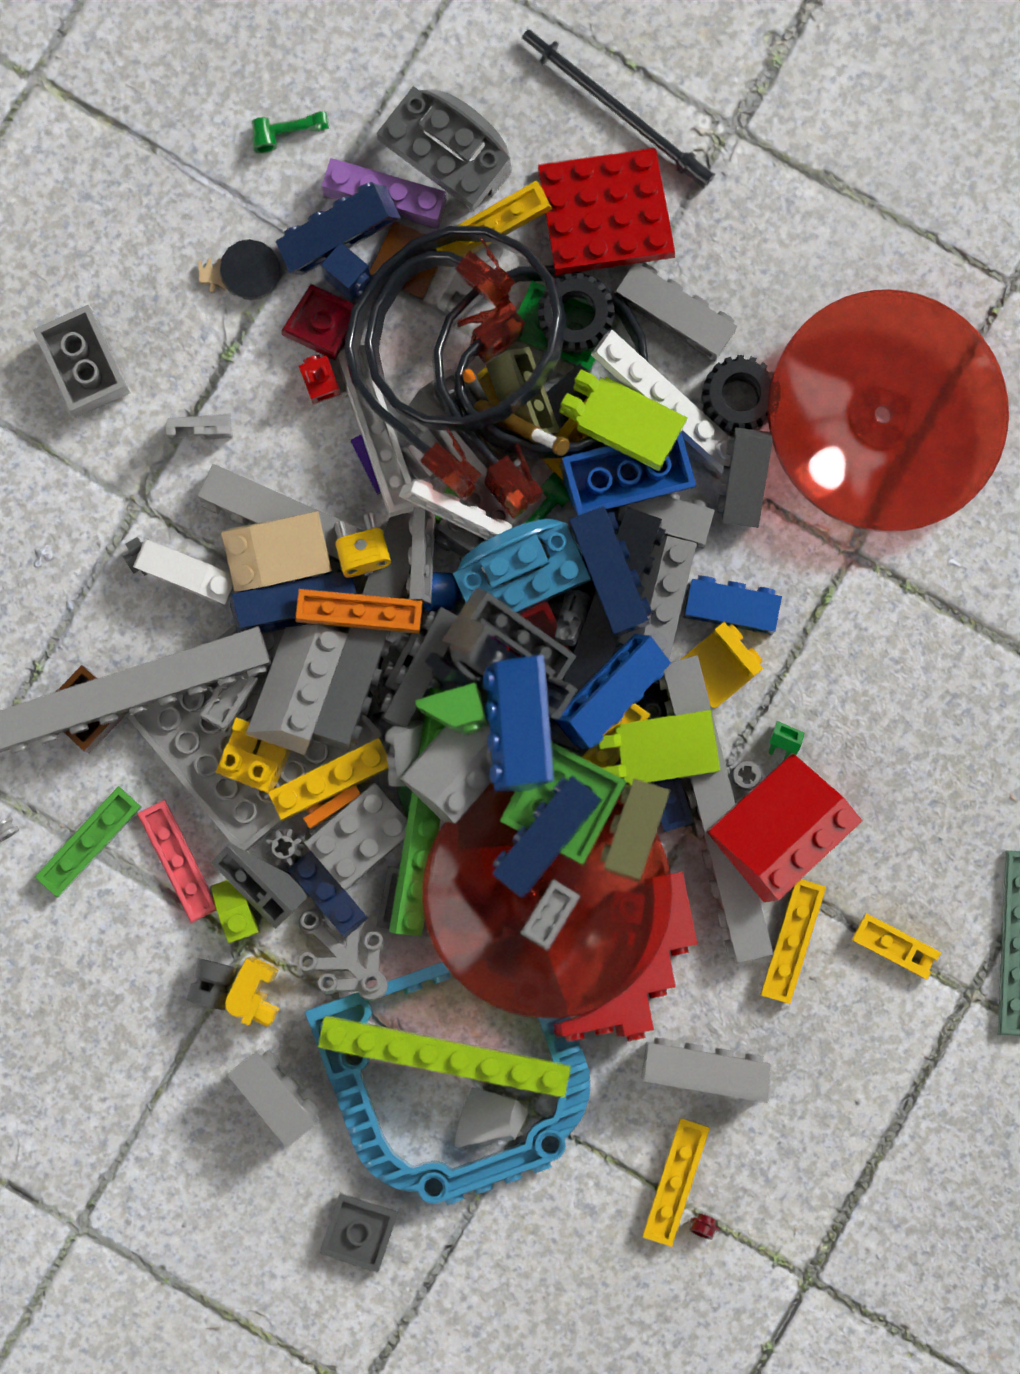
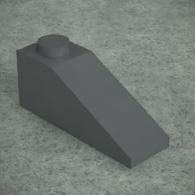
[211,843,309,929]

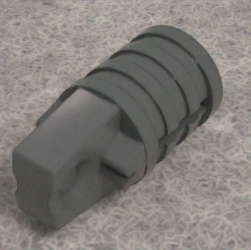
[555,590,592,646]

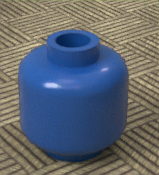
[422,572,463,611]

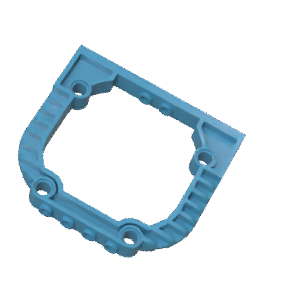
[305,933,590,1205]

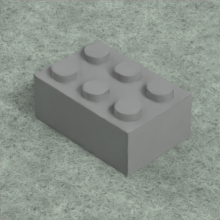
[33,305,130,418]
[305,783,407,890]
[227,1048,320,1148]

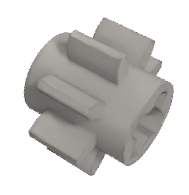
[266,829,303,866]

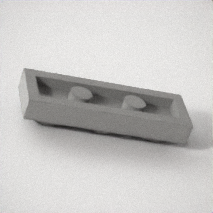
[407,507,435,603]

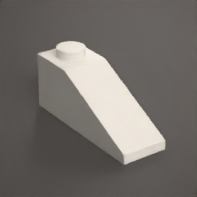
[133,539,233,605]

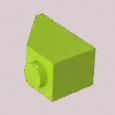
[211,880,261,943]

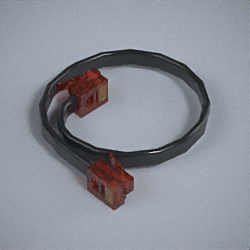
[432,265,648,519]

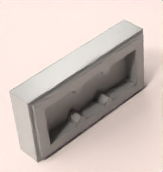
[199,673,258,733]
[521,880,580,951]

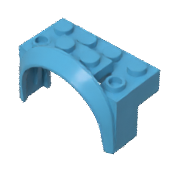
[453,519,592,614]

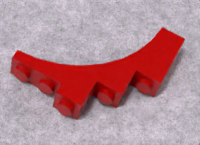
[553,872,698,1042]

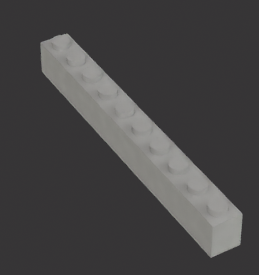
[0,627,271,754]
[658,655,774,963]

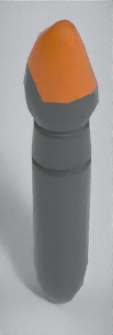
[462,369,489,402]

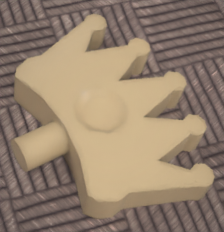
[198,258,227,293]

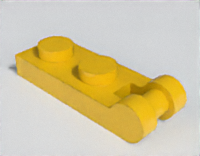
[851,913,941,980]

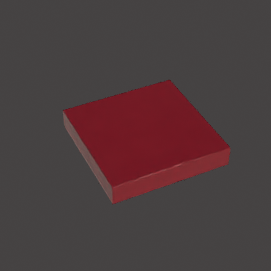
[281,283,354,360]

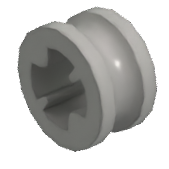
[732,761,761,789]
[0,816,19,842]

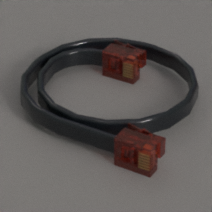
[344,226,567,501]

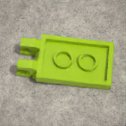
[559,369,688,471]
[597,710,721,785]

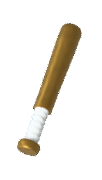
[474,400,570,456]

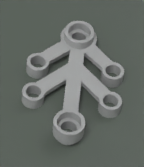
[298,910,388,1001]

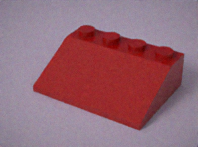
[706,753,863,903]

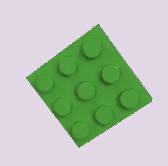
[500,741,627,865]

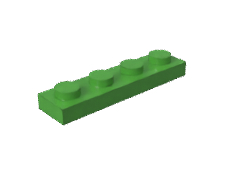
[35,786,142,898]

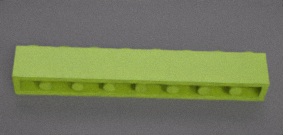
[318,1015,571,1098]

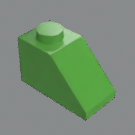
[415,683,489,735]

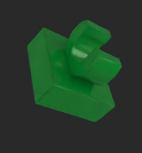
[769,721,805,759]

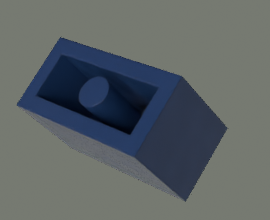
[321,242,371,302]

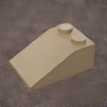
[221,511,332,592]

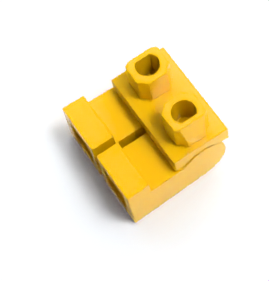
[215,717,291,793]
[225,956,280,1027]

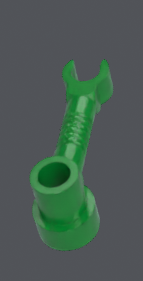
[252,111,329,154]
[523,472,570,524]

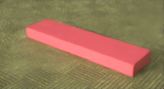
[137,800,217,923]

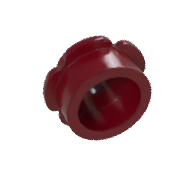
[689,1213,719,1240]

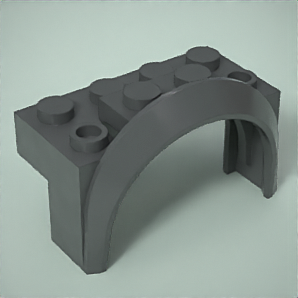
[376,86,512,211]
[443,588,578,719]
[378,607,458,727]

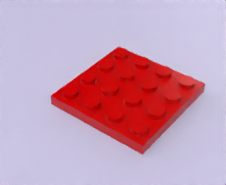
[538,148,675,275]

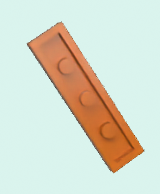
[296,589,422,633]

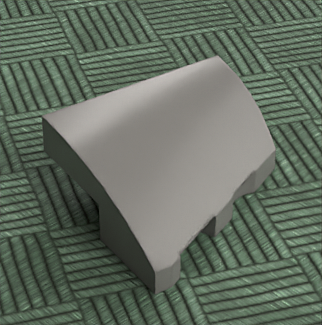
[165,414,233,440]
[386,720,424,786]
[454,1087,530,1151]

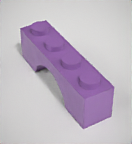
[322,158,447,229]

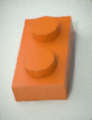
[303,785,361,829]

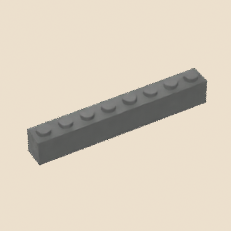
[313,513,413,752]

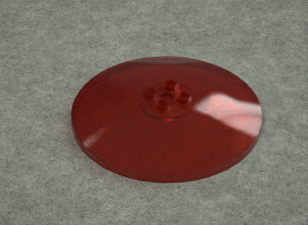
[767,289,1009,533]
[422,782,672,1019]

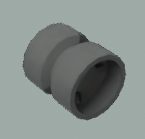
[187,958,237,1010]

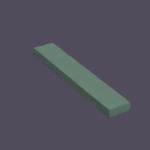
[998,850,1020,1036]

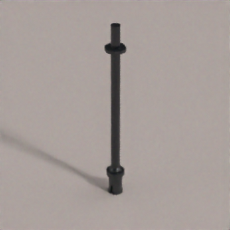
[521,29,716,189]

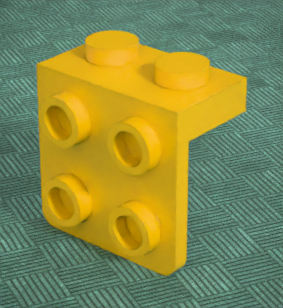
[680,622,764,708]

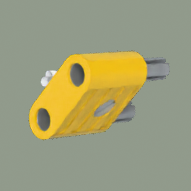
[334,513,391,577]

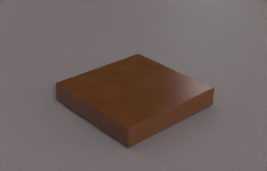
[370,221,440,301]

